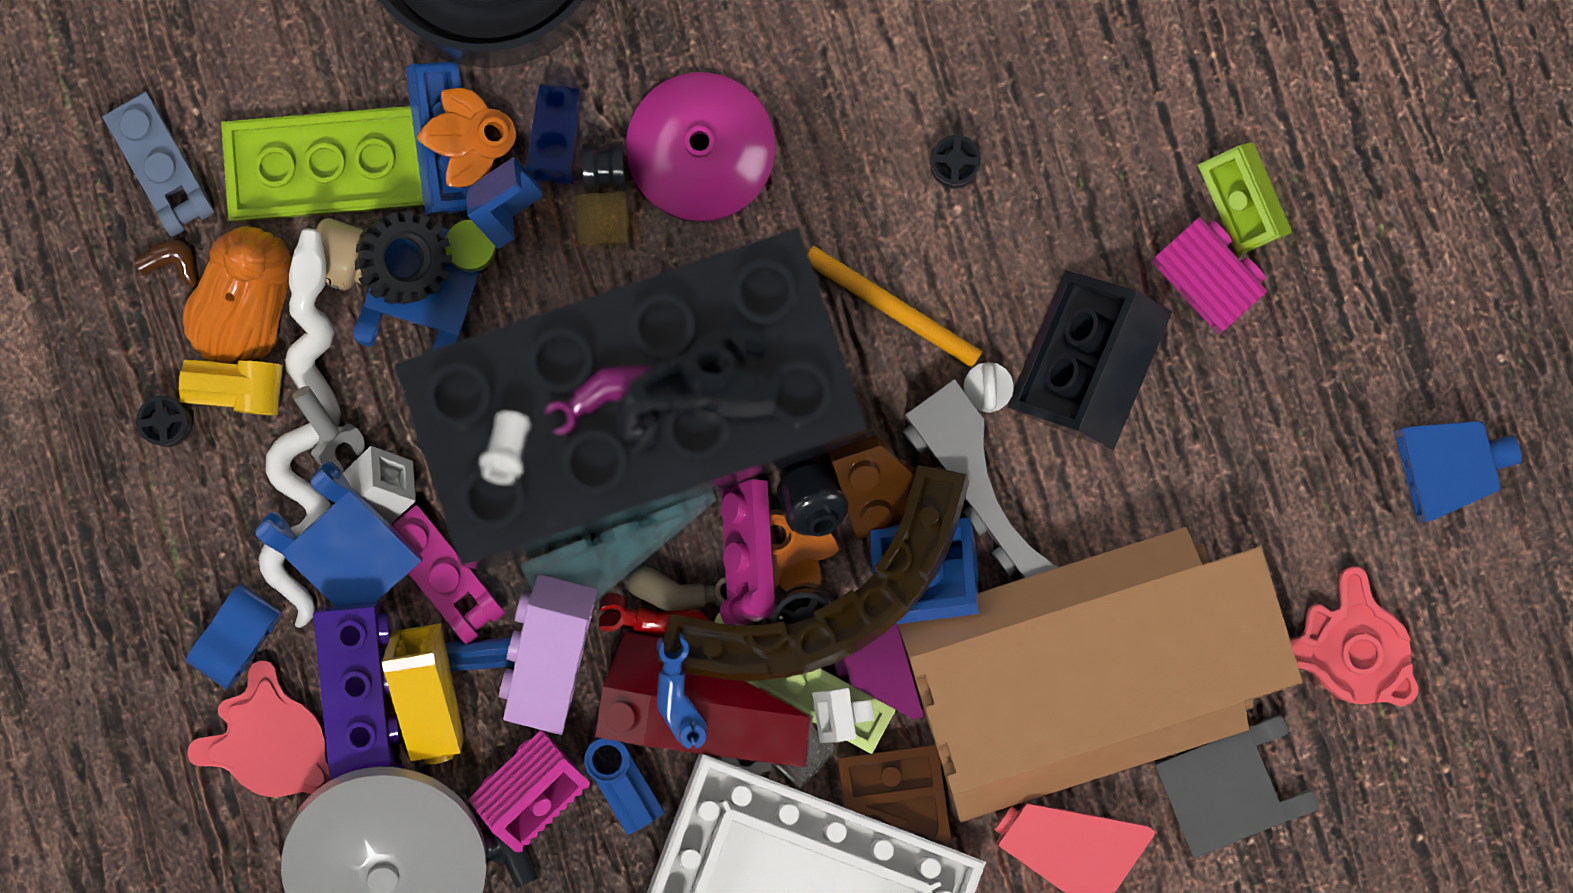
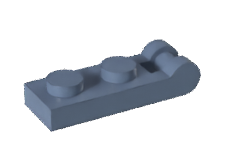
[102,92,215,237]

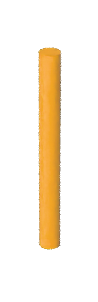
[808,245,983,368]

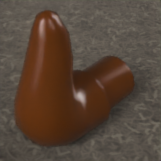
[134,239,198,288]

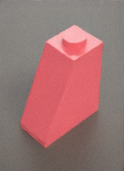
[994,802,1156,893]

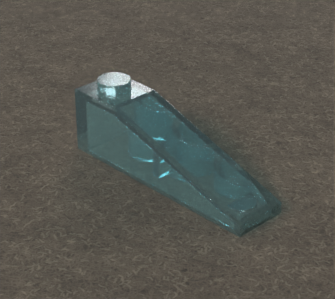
[520,491,718,604]

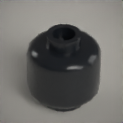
[777,461,849,537]

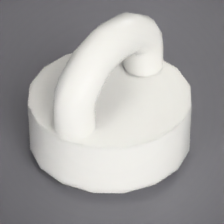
[963,362,1014,413]

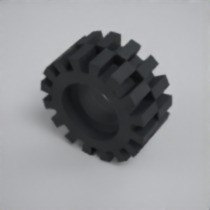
[355,211,452,304]

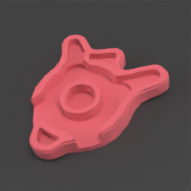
[1290,566,1419,706]
[188,660,330,797]

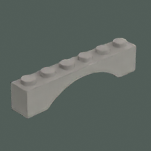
[903,379,1059,579]

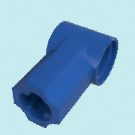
[584,737,665,835]

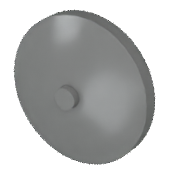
[281,767,486,893]

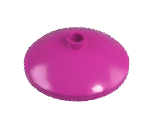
[626,72,775,222]

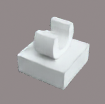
[812,688,874,743]

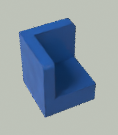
[466,157,542,249]

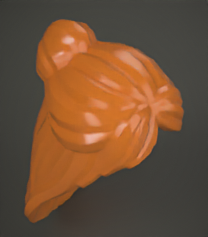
[183,226,292,364]

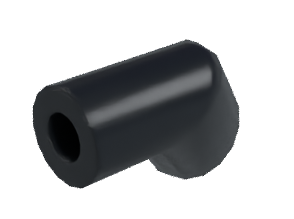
[481,829,539,888]

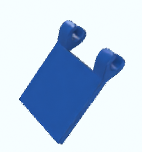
[353,224,481,350]
[256,461,423,606]

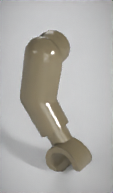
[627,566,726,612]

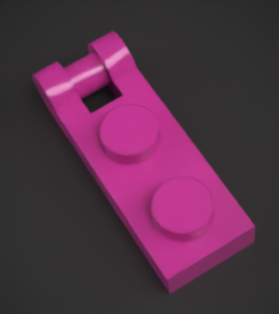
[720,479,775,625]
[391,505,506,644]

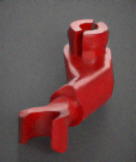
[599,592,708,637]

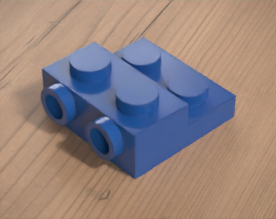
[870,517,979,624]

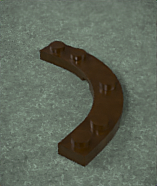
[657,465,970,681]

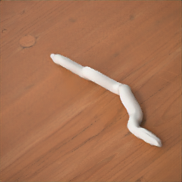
[259,229,341,628]

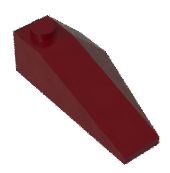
[596,631,813,767]

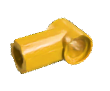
[178,360,283,415]

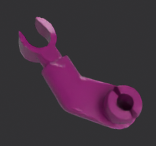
[545,366,651,435]

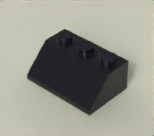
[1007,270,1172,450]

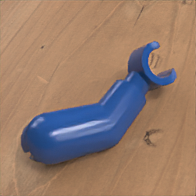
[657,633,707,749]

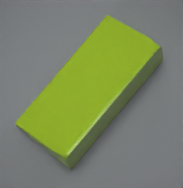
[1198,142,1292,256]

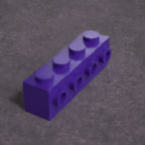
[313,602,405,781]

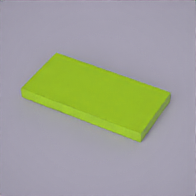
[221,106,424,223]

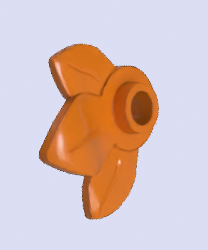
[417,88,516,188]
[769,509,839,591]

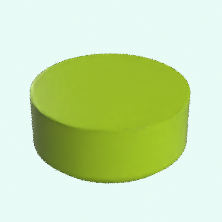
[445,220,496,272]

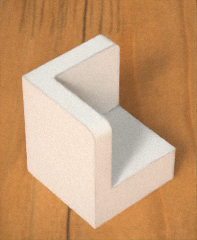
[343,446,416,525]

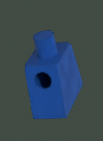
[1393,421,1522,523]

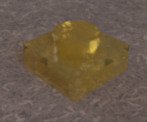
[576,192,629,246]

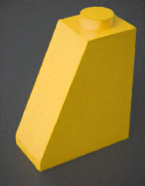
[382,623,464,764]

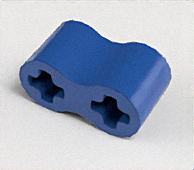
[186,583,283,690]

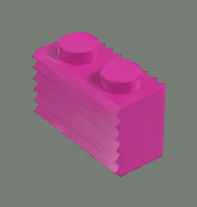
[1151,217,1268,335]
[468,730,590,853]

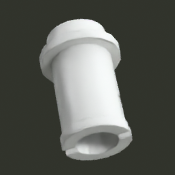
[480,411,530,484]

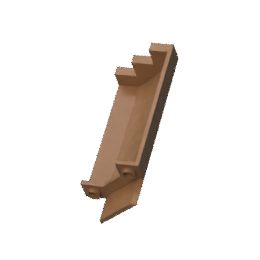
[898,527,1303,822]

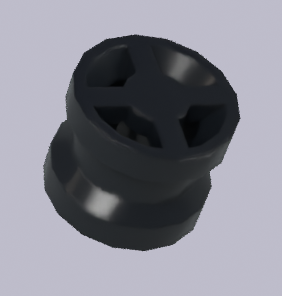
[930,135,981,189]
[582,141,626,194]
[136,396,193,447]

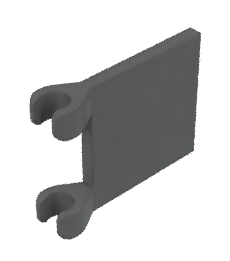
[1155,715,1319,858]

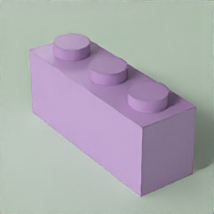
[499,574,598,735]

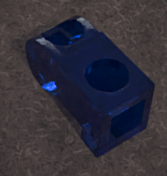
[526,83,581,184]

